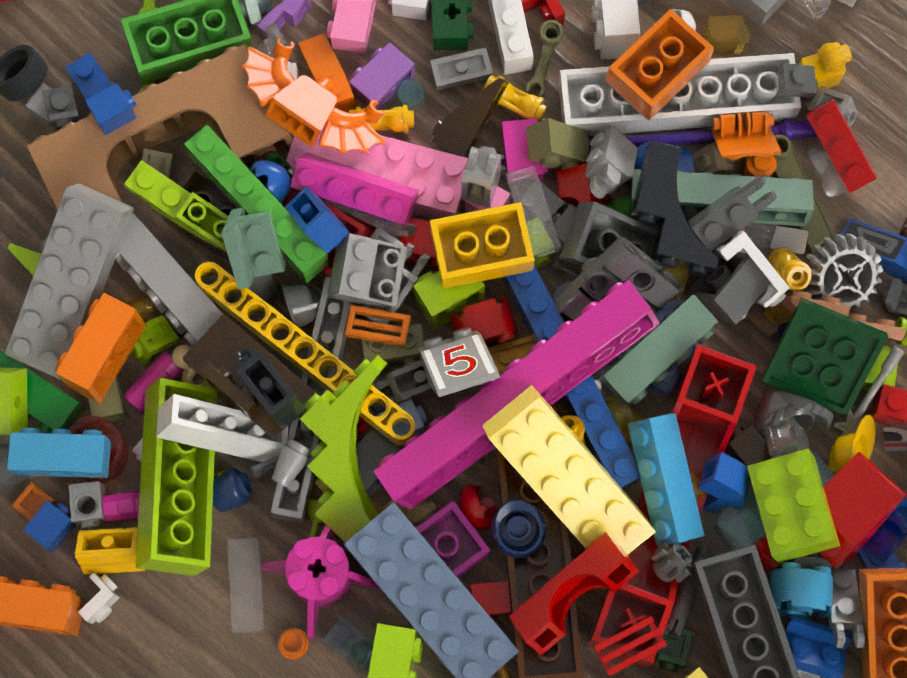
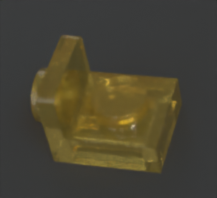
[605,395,645,443]

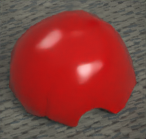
[459,484,498,530]

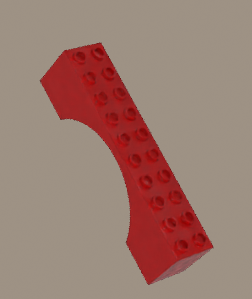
[586,344,757,669]

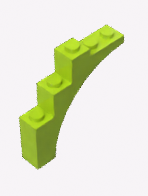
[300,355,387,543]

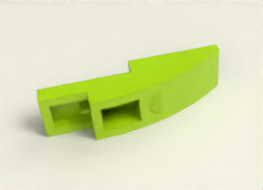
[124,160,229,252]

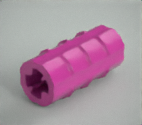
[123,352,184,415]
[102,490,140,523]

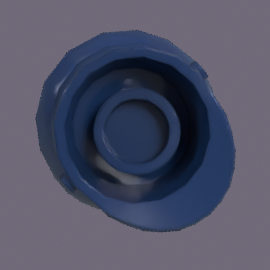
[491,500,546,558]

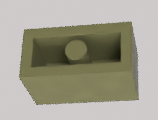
[526,118,590,170]

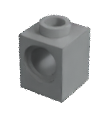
[69,481,106,530]

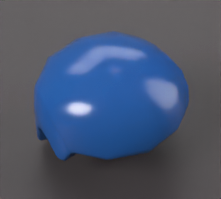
[250,160,292,204]

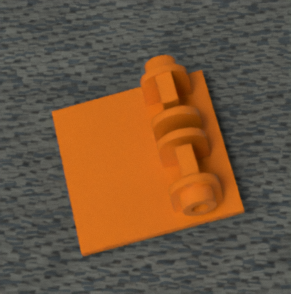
[711,111,781,160]

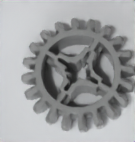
[804,233,884,310]

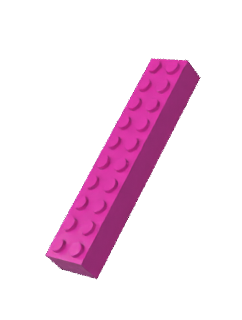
[373,280,660,510]

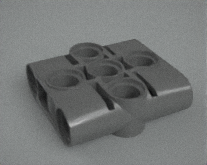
[555,237,682,320]

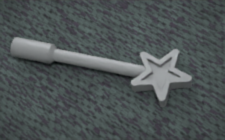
[833,346,904,436]

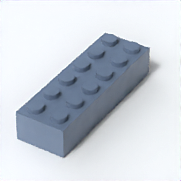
[344,502,519,678]

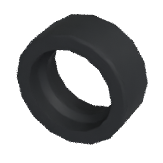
[0,45,48,101]

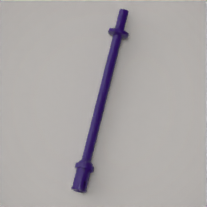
[588,119,817,151]

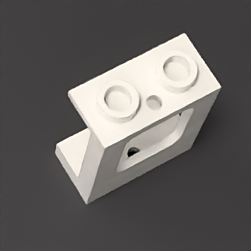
[712,230,790,308]

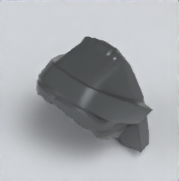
[753,390,834,442]

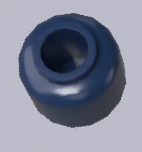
[213,468,253,512]

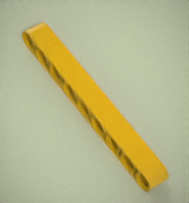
[195,262,416,446]

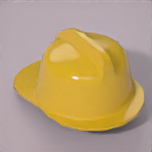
[828,415,876,474]

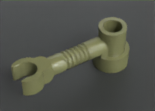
[526,20,563,97]

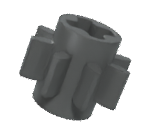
[652,542,692,583]

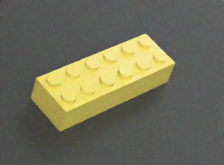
[482,385,656,555]

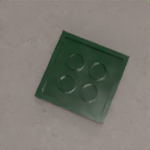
[761,297,888,416]

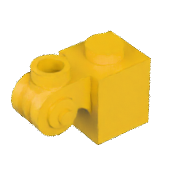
[799,42,852,92]

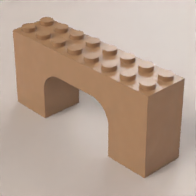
[27,44,292,210]

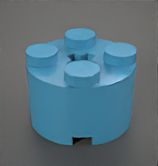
[769,562,833,620]

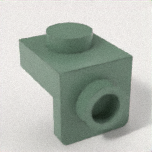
[238,0,273,24]

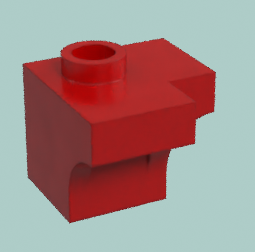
[557,163,611,206]

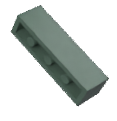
[599,294,718,405]

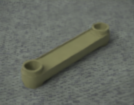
[773,134,839,259]

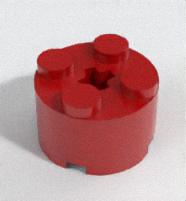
[450,297,518,345]

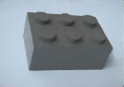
[559,202,659,275]

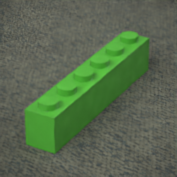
[184,125,329,283]

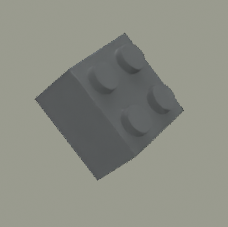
[683,252,771,324]

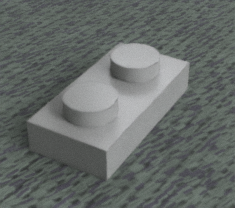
[430,47,493,91]

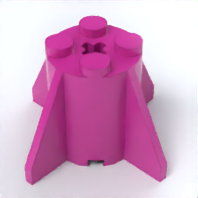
[260,525,381,640]

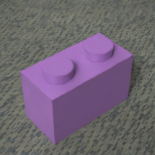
[349,42,416,110]

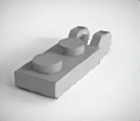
[828,569,865,648]

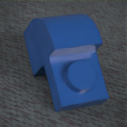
[698,452,751,513]

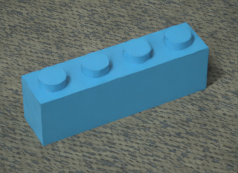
[628,413,705,547]

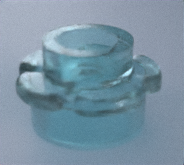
[398,79,424,107]

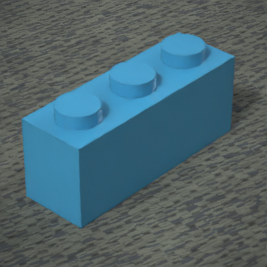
[7,428,111,478]

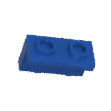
[784,616,852,678]

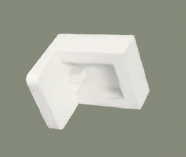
[78,573,120,624]

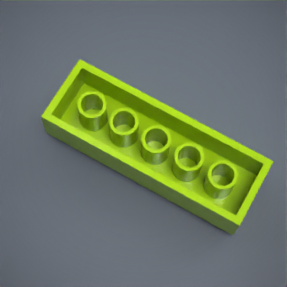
[136,378,217,576]

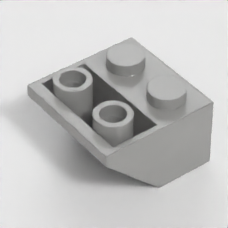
[327,233,407,307]

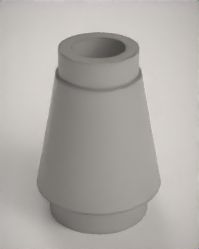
[272,438,312,487]

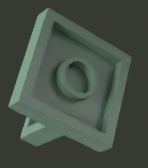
[221,207,285,289]

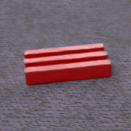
[593,616,667,677]

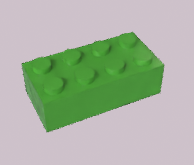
[120,0,252,85]

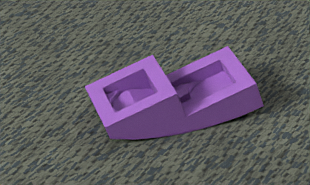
[257,0,312,44]

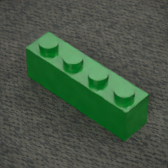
[0,351,85,433]

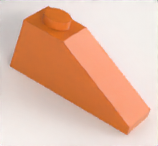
[298,33,356,112]

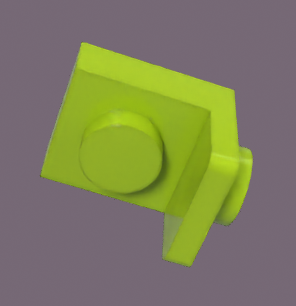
[130,315,179,366]

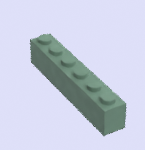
[629,169,814,227]

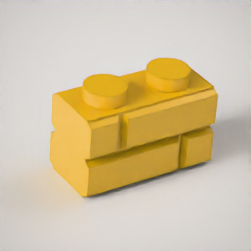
[75,527,146,575]

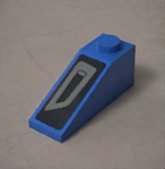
[841,219,907,284]

